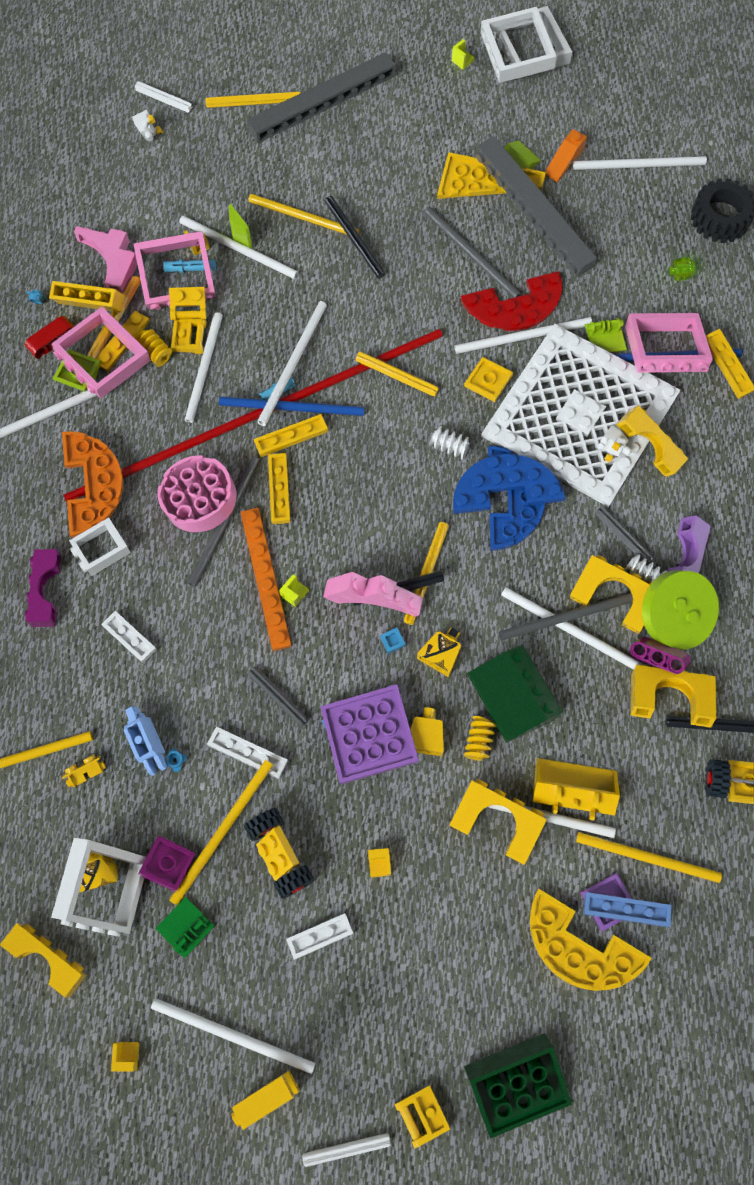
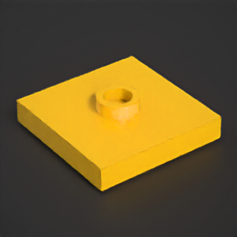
[464,357,513,402]

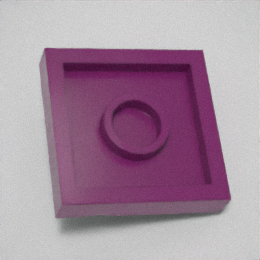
[138,835,196,892]

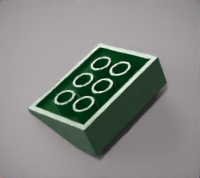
[467,644,563,743]
[463,1033,572,1139]

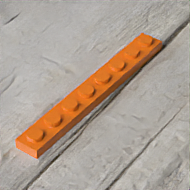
[240,508,292,651]

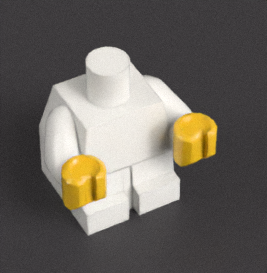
[132,110,163,141]
[597,426,631,463]

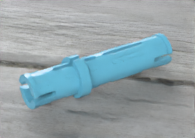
[163,259,216,273]

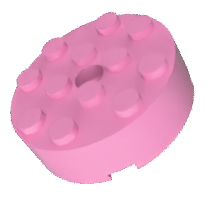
[158,456,237,532]

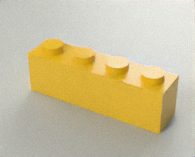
[49,281,125,313]

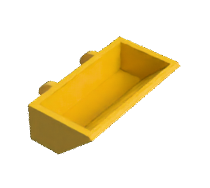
[533,758,620,821]

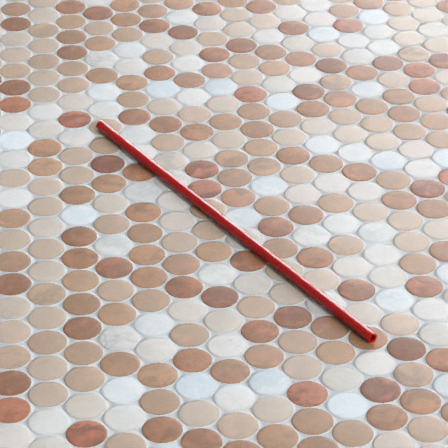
[63,329,443,502]

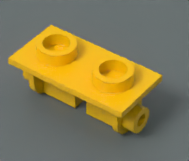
[62,754,106,788]

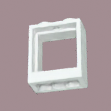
[69,518,131,576]

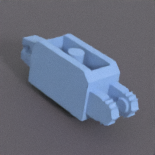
[124,706,167,776]

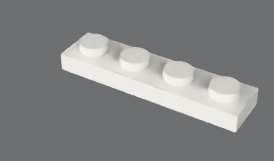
[207,727,288,779]

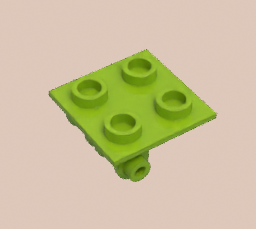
[585,318,627,353]

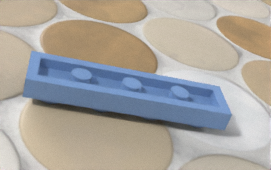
[583,892,671,927]

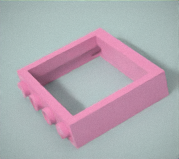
[134,231,216,310]
[52,307,150,399]
[625,313,713,373]

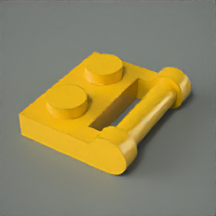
[169,287,206,320]
[171,318,206,354]
[394,1085,450,1148]

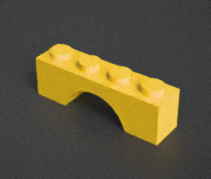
[616,405,688,477]
[0,923,87,997]

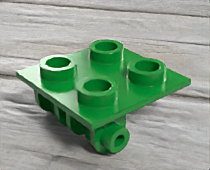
[155,897,215,959]

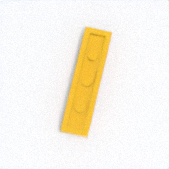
[95,311,150,372]
[706,329,754,399]
[254,414,328,457]
[268,453,291,524]

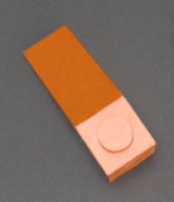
[545,129,587,182]

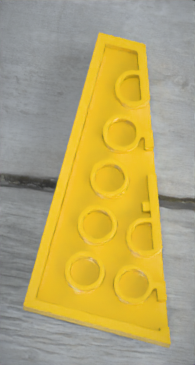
[437,152,546,199]

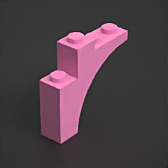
[74,226,138,293]
[323,572,423,617]

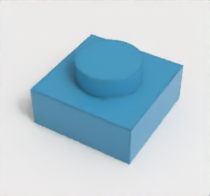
[380,628,406,654]

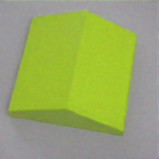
[504,141,542,169]
[228,204,253,249]
[52,349,101,392]

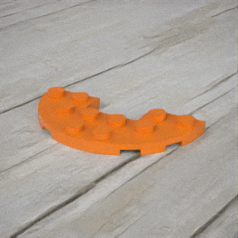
[62,431,123,538]

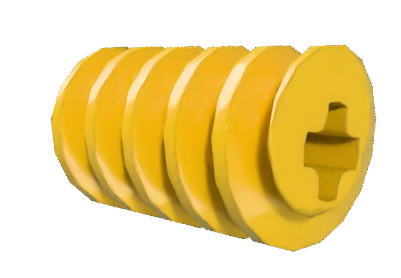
[135,329,172,367]
[463,716,496,761]

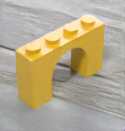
[570,555,652,634]
[630,665,716,728]
[449,779,547,865]
[231,1070,300,1130]

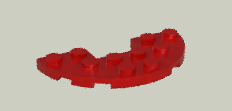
[460,271,562,331]

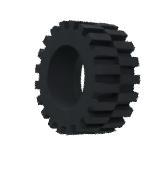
[691,178,754,243]

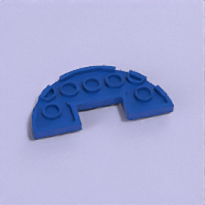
[487,446,545,551]
[453,454,565,514]

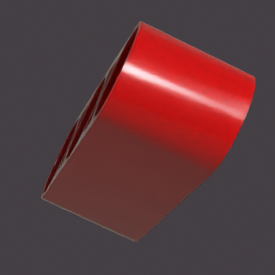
[25,316,75,359]

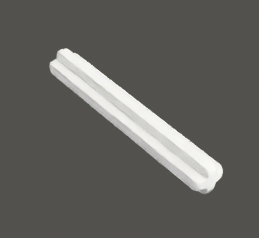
[135,81,192,113]
[302,1133,391,1167]

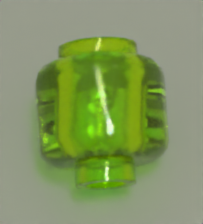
[669,257,695,281]

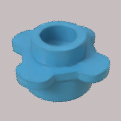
[26,290,47,304]
[165,748,187,772]

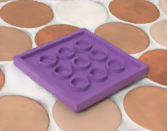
[320,684,419,785]

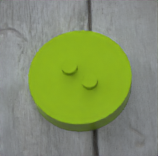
[642,570,719,650]

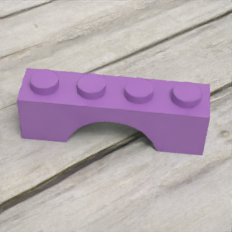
[667,515,711,573]

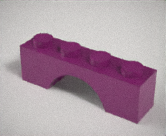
[25,549,61,627]

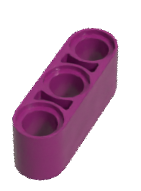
[630,636,691,674]

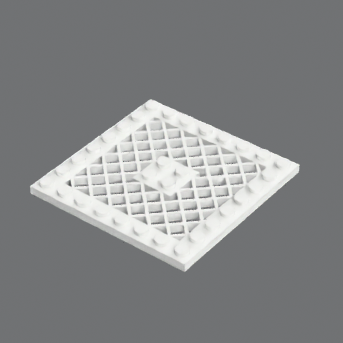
[481,324,680,507]

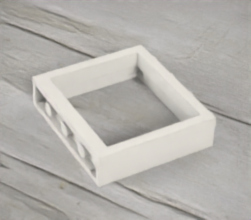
[494,6,572,79]
[481,7,558,83]
[51,838,146,937]

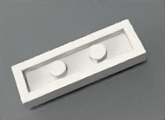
[101,611,157,663]
[286,913,353,960]

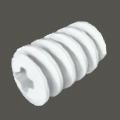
[429,426,470,460]
[624,554,667,583]

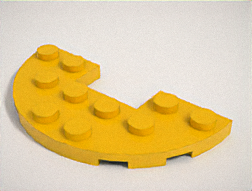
[530,888,652,991]

